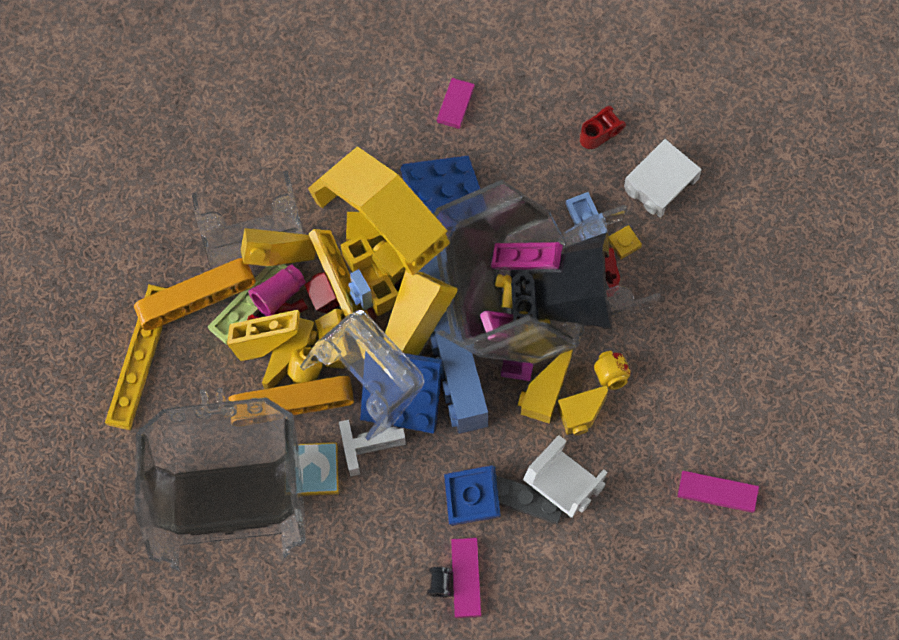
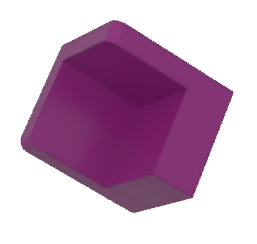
[501,345,536,381]

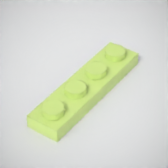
[208,264,288,345]

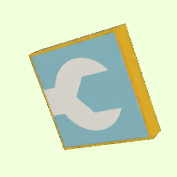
[286,442,339,496]

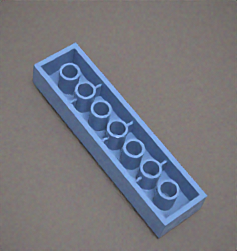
[419,249,488,434]

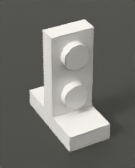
[339,420,406,477]

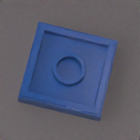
[444,465,501,526]

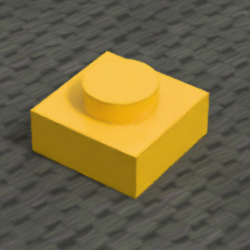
[608,225,642,259]

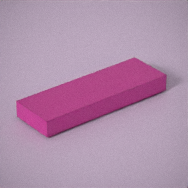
[491,242,563,270]
[677,470,759,513]
[451,538,481,618]

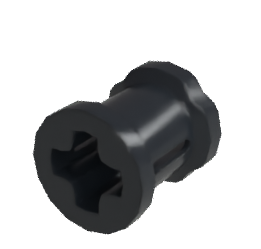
[427,567,453,598]

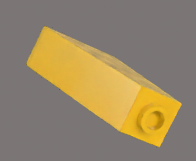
[380,271,458,356]

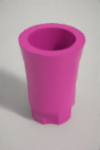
[248,265,306,316]

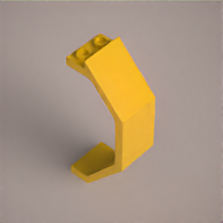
[308,146,450,276]

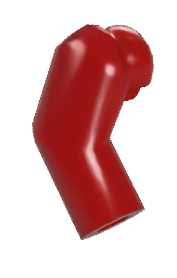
[274,298,308,314]

